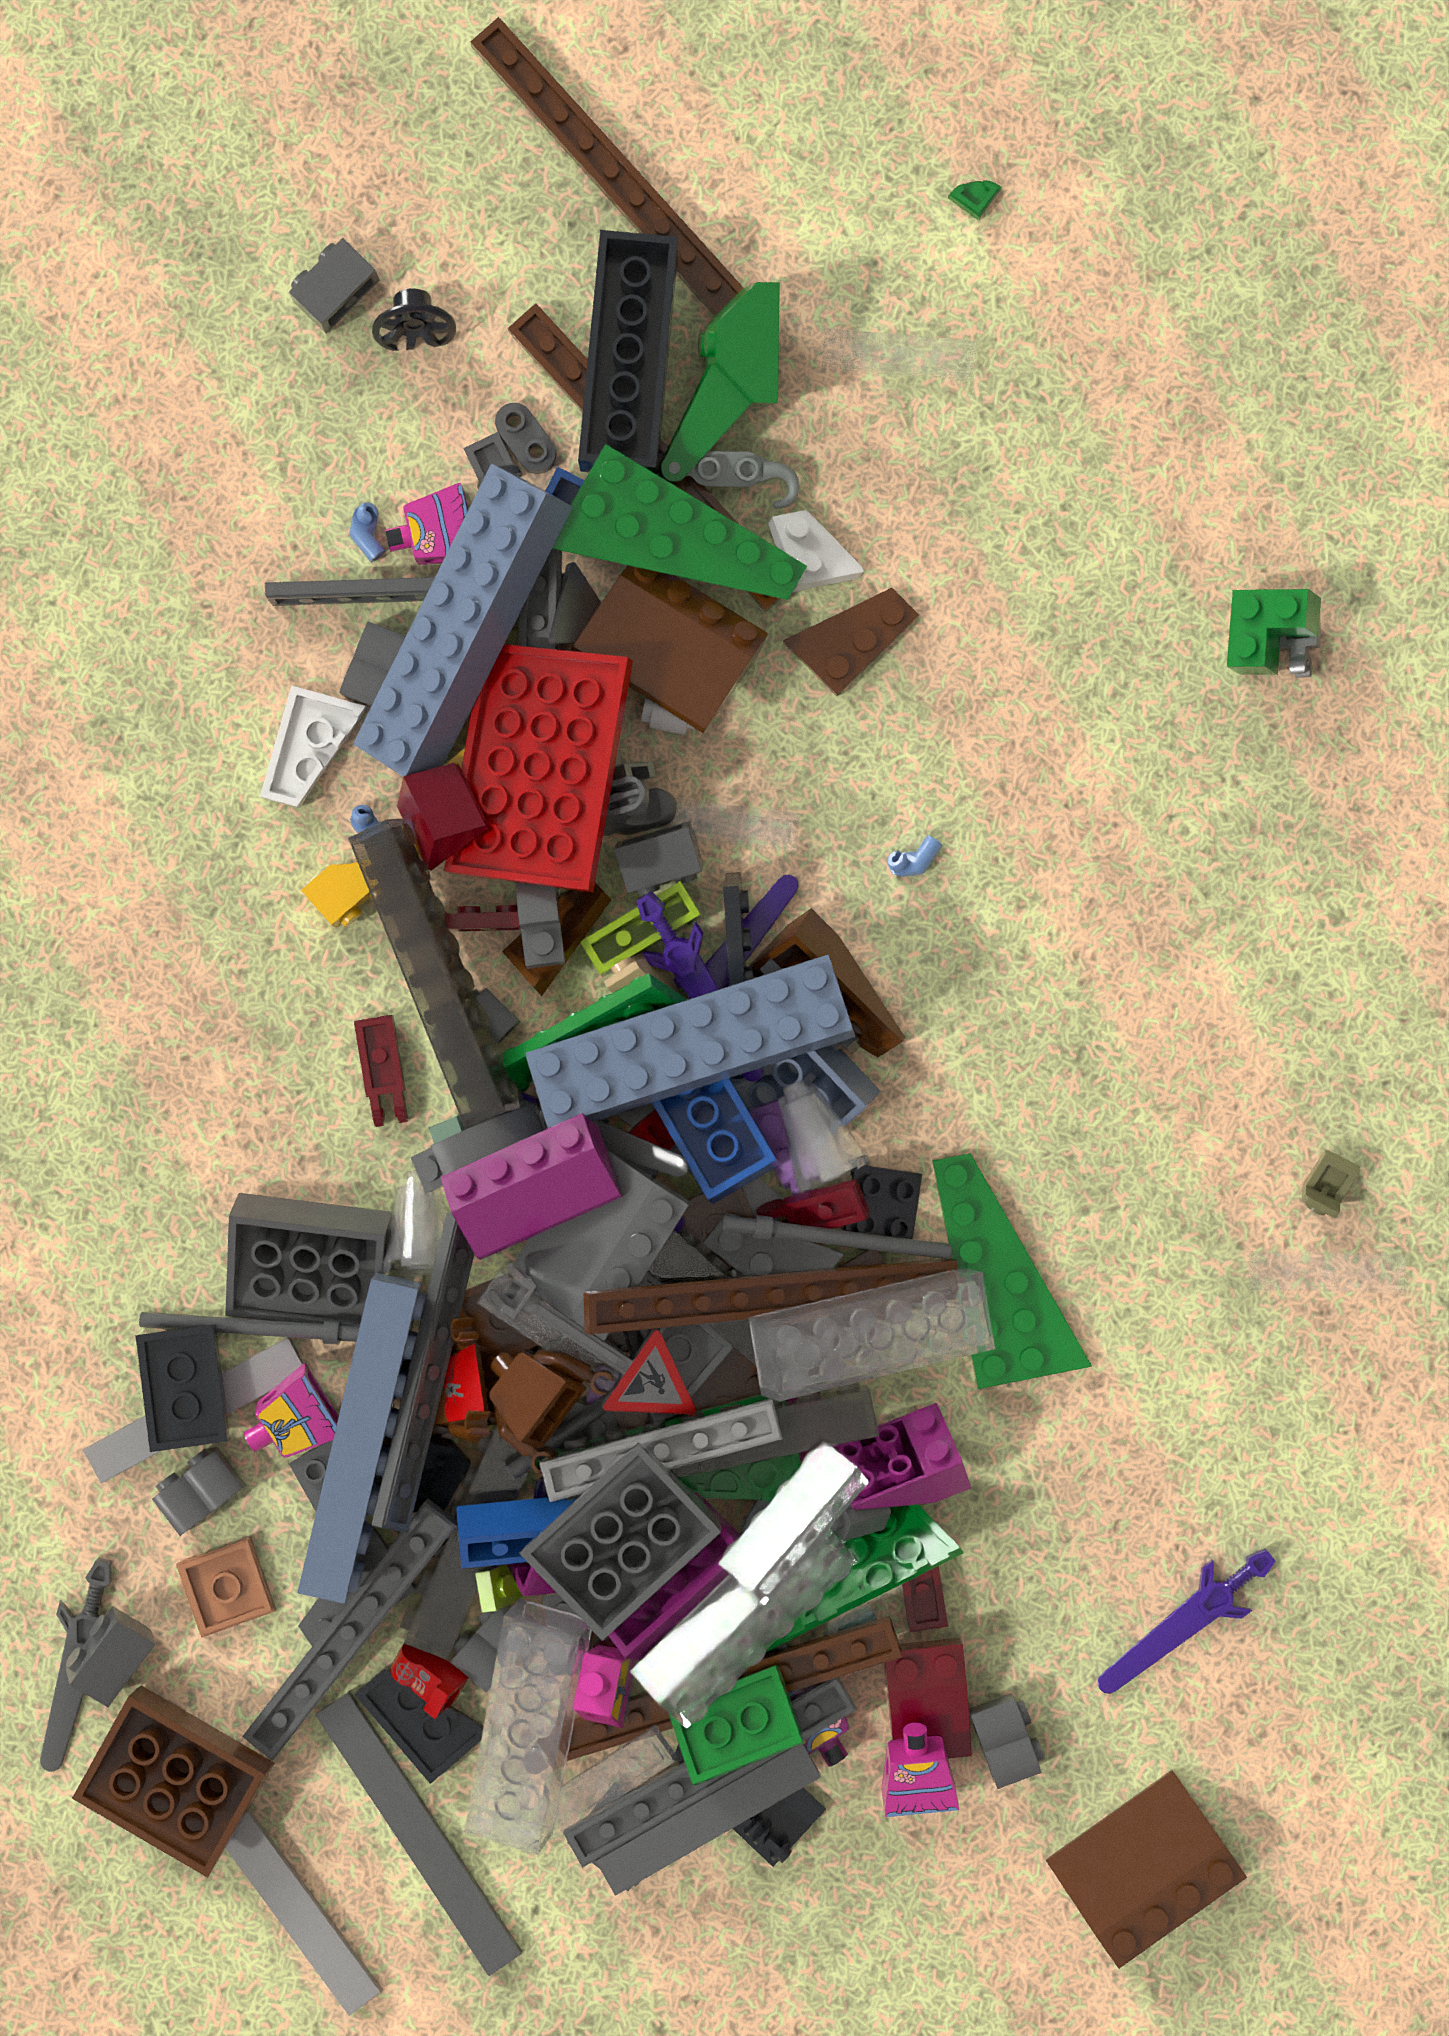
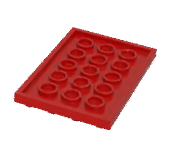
[444,644,633,893]

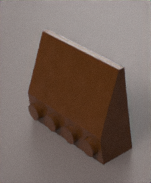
[571,565,769,733]
[72,1685,275,1878]
[1045,1770,1247,1969]

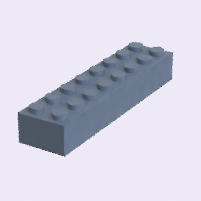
[353,463,573,776]
[525,955,855,1128]
[297,1273,427,1604]

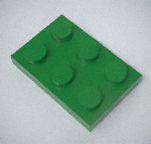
[667,1665,806,1785]

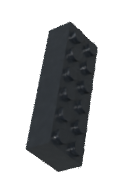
[578,230,678,475]

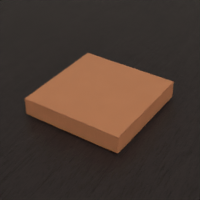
[176,1536,276,1638]

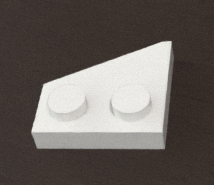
[768,510,864,592]

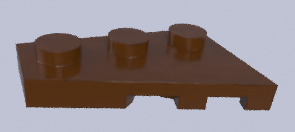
[783,588,919,697]
[502,882,611,996]

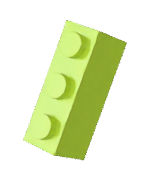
[580,881,701,977]

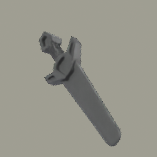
[493,1090,688,1177]
[40,1557,112,1772]

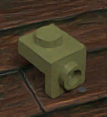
[1302,1149,1360,1218]

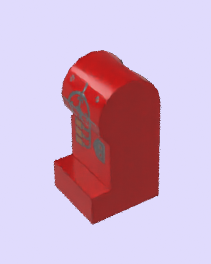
[390,1640,469,1719]

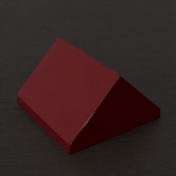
[397,762,489,871]

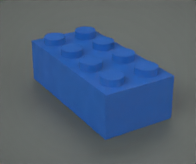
[652,1078,780,1204]

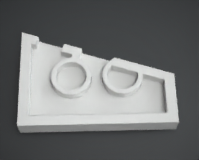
[260,685,367,808]

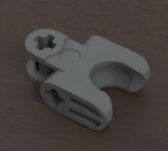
[603,776,677,837]

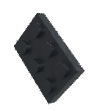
[135,1324,230,1452]

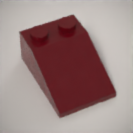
[884,1638,972,1759]

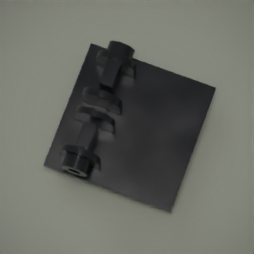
[842,1164,922,1239]
[732,1787,826,1867]

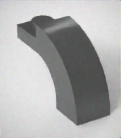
[515,882,566,969]
[410,1104,543,1193]

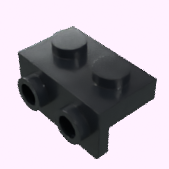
[413,1437,471,1512]

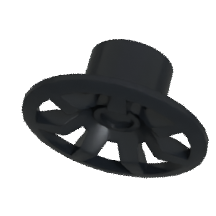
[372,288,456,351]

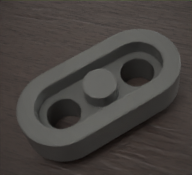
[495,403,556,474]

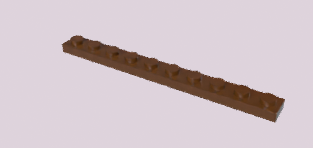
[470,17,744,316]
[508,303,781,612]
[583,1258,958,1335]
[519,1616,903,1772]

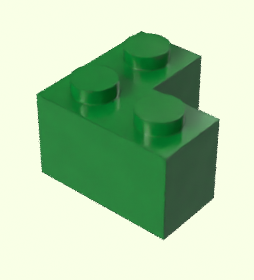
[1227,589,1321,675]

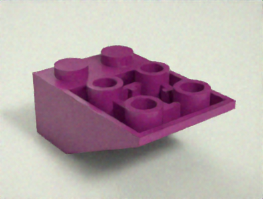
[828,1403,971,1510]

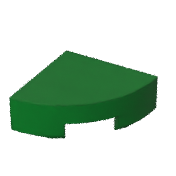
[948,180,1002,220]

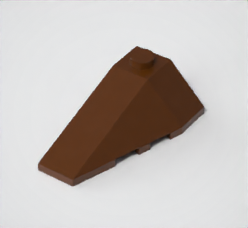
[749,908,905,1058]

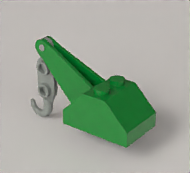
[658,282,800,509]

